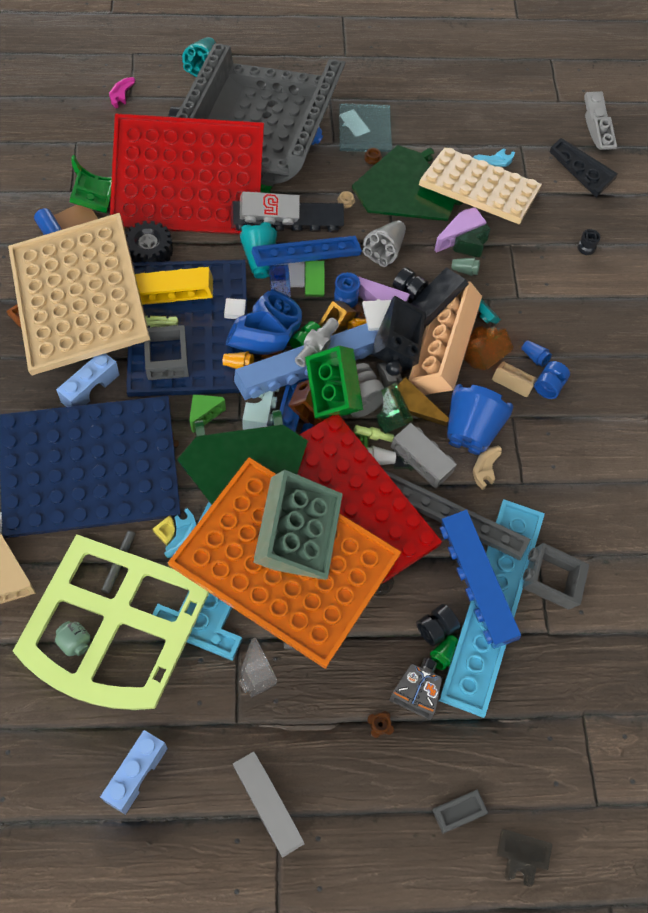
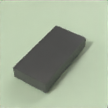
[432,789,488,834]

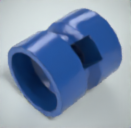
[334,272,360,308]
[534,361,570,399]

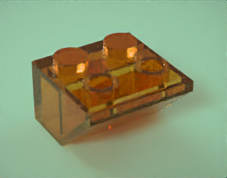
[464,326,514,370]

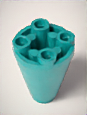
[182,37,216,77]
[240,222,277,279]

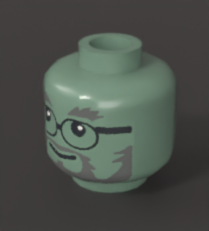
[55,621,91,656]

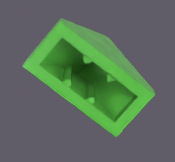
[189,395,226,433]

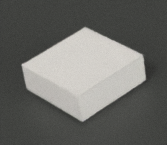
[224,298,246,319]

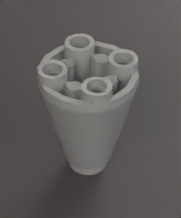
[363,220,406,267]

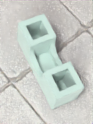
[242,388,280,430]

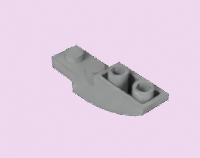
[584,91,617,150]

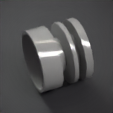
[351,363,388,418]

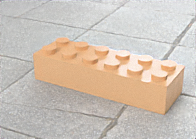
[408,281,482,395]

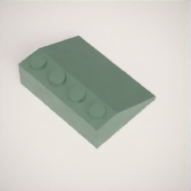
[253,470,343,580]

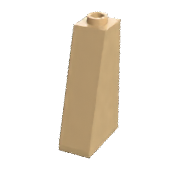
[0,532,36,604]

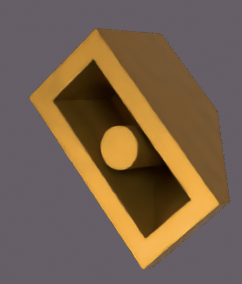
[318,301,357,336]

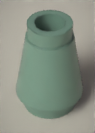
[452,258,480,276]

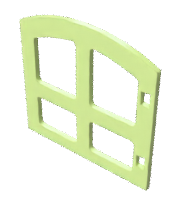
[13,534,209,710]

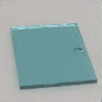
[339,104,392,152]

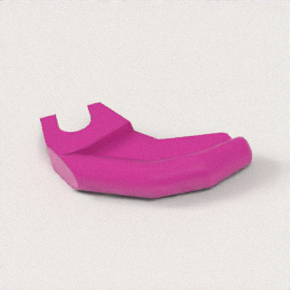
[109,77,135,108]

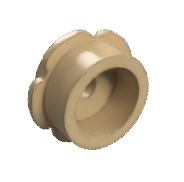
[337,191,355,208]

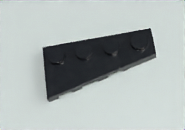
[549,138,618,197]

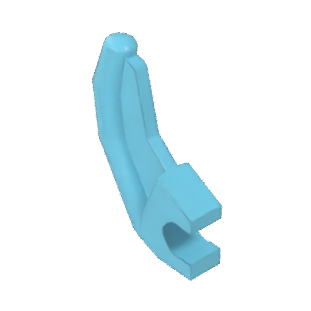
[473,148,515,167]
[164,508,196,558]

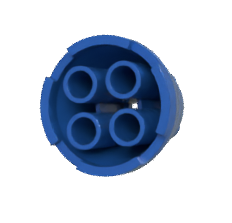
[447,384,514,455]

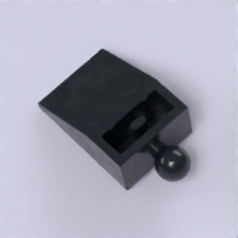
[372,296,426,376]

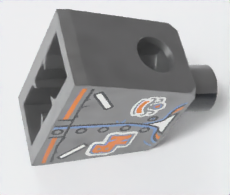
[389,658,442,720]

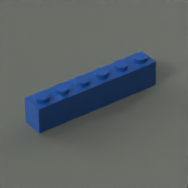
[439,510,521,649]

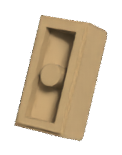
[492,361,537,397]

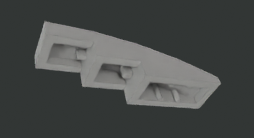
[233,752,304,858]

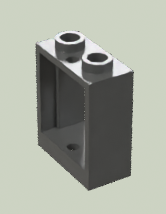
[144,325,189,380]
[522,543,589,610]

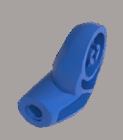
[226,291,302,355]

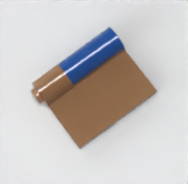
[34,205,98,235]

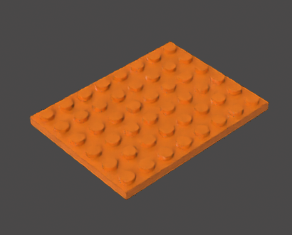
[168,458,401,669]

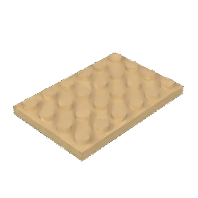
[419,147,542,225]

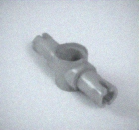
[295,318,339,367]

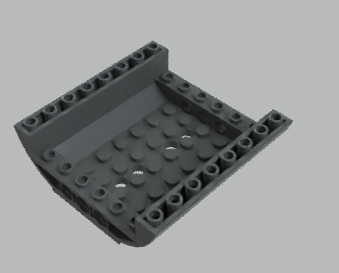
[176,44,346,187]

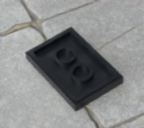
[411,267,469,326]

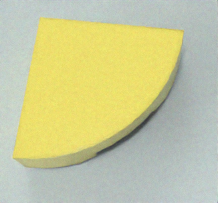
[153,516,175,546]

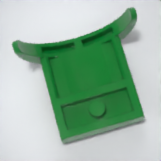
[69,155,112,213]

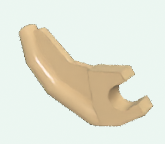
[473,445,502,490]

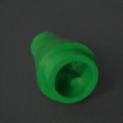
[429,635,458,670]

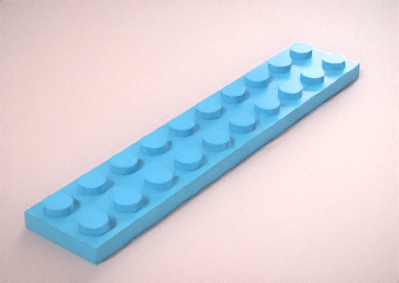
[439,499,545,718]

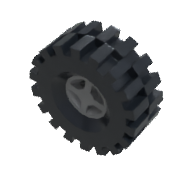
[125,221,173,262]

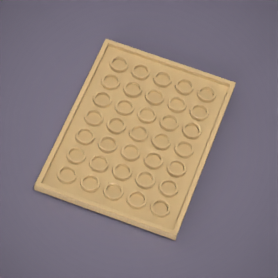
[8,213,150,375]

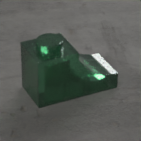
[376,383,413,434]

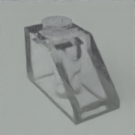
[239,637,277,698]

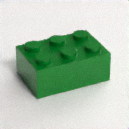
[305,346,364,419]

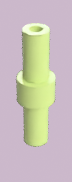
[354,425,394,442]

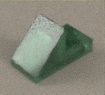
[453,224,491,258]

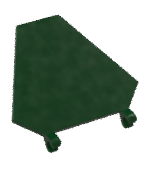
[351,145,463,221]
[178,410,308,505]

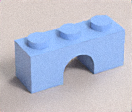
[56,353,120,407]
[100,730,168,815]

